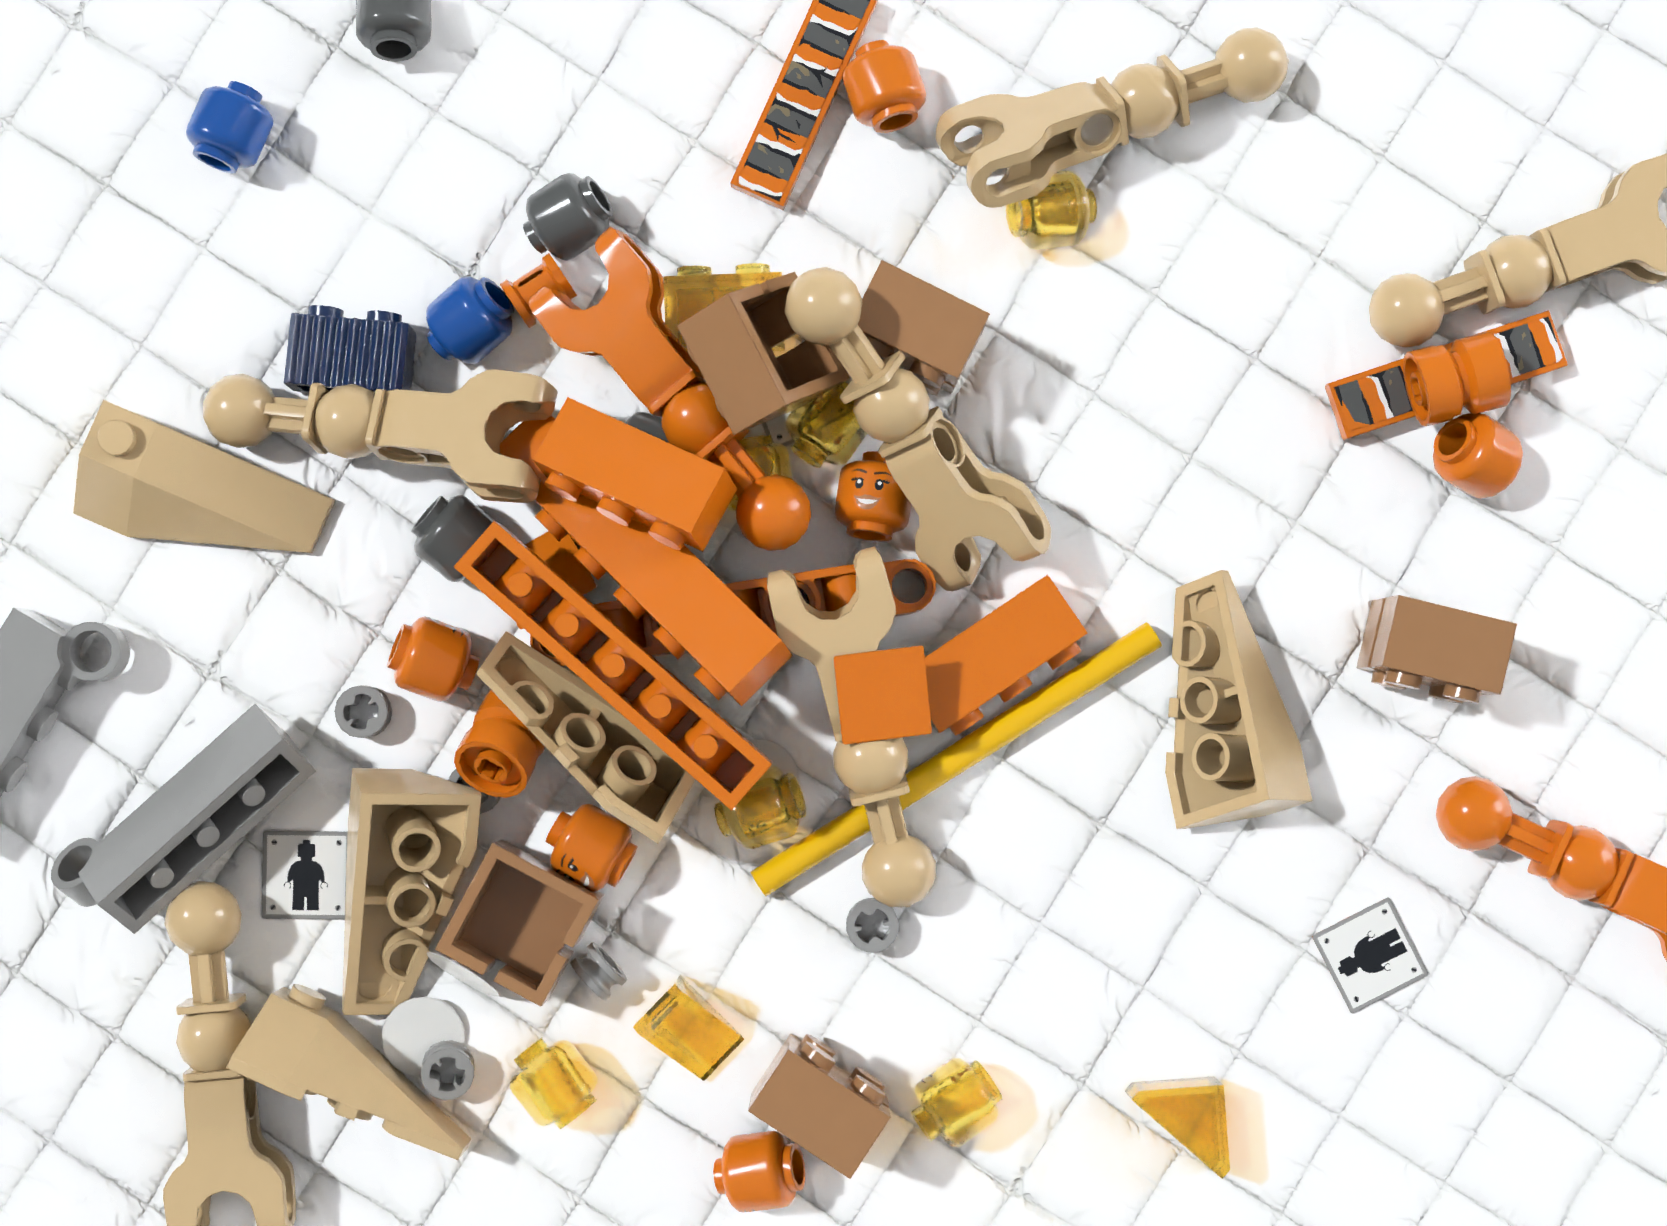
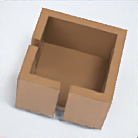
[858,260,990,396]
[677,271,850,435]
[1356,595,1517,704]
[435,839,605,1007]
[748,1033,891,1179]

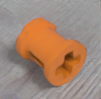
[500,253,577,328]

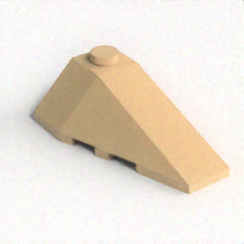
[73,400,336,553]
[1165,570,1313,829]
[476,631,696,844]
[342,768,482,1015]
[226,984,471,1160]

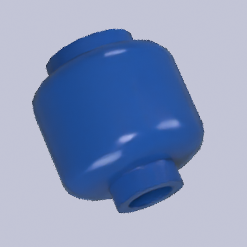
[186,81,274,174]
[426,276,514,364]

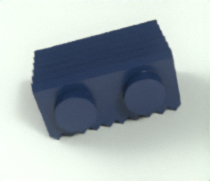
[284,305,417,393]

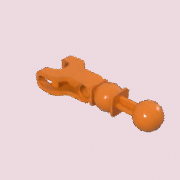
[529,226,811,551]
[1435,776,1667,962]

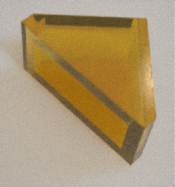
[633,975,744,1081]
[1124,1076,1230,1179]

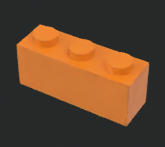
[533,397,737,552]
[925,574,1088,736]

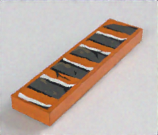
[730,0,878,211]
[1324,310,1568,441]

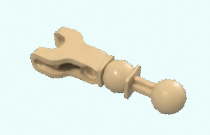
[936,27,1289,208]
[1369,153,1667,348]
[785,267,1051,592]
[203,369,558,503]
[767,546,936,907]
[163,881,296,1226]

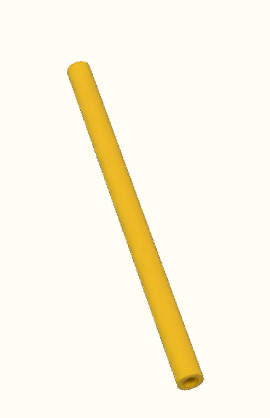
[750,622,1162,896]

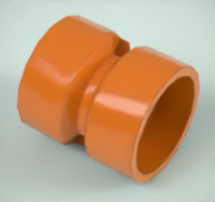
[1403,332,1511,427]
[454,690,546,798]

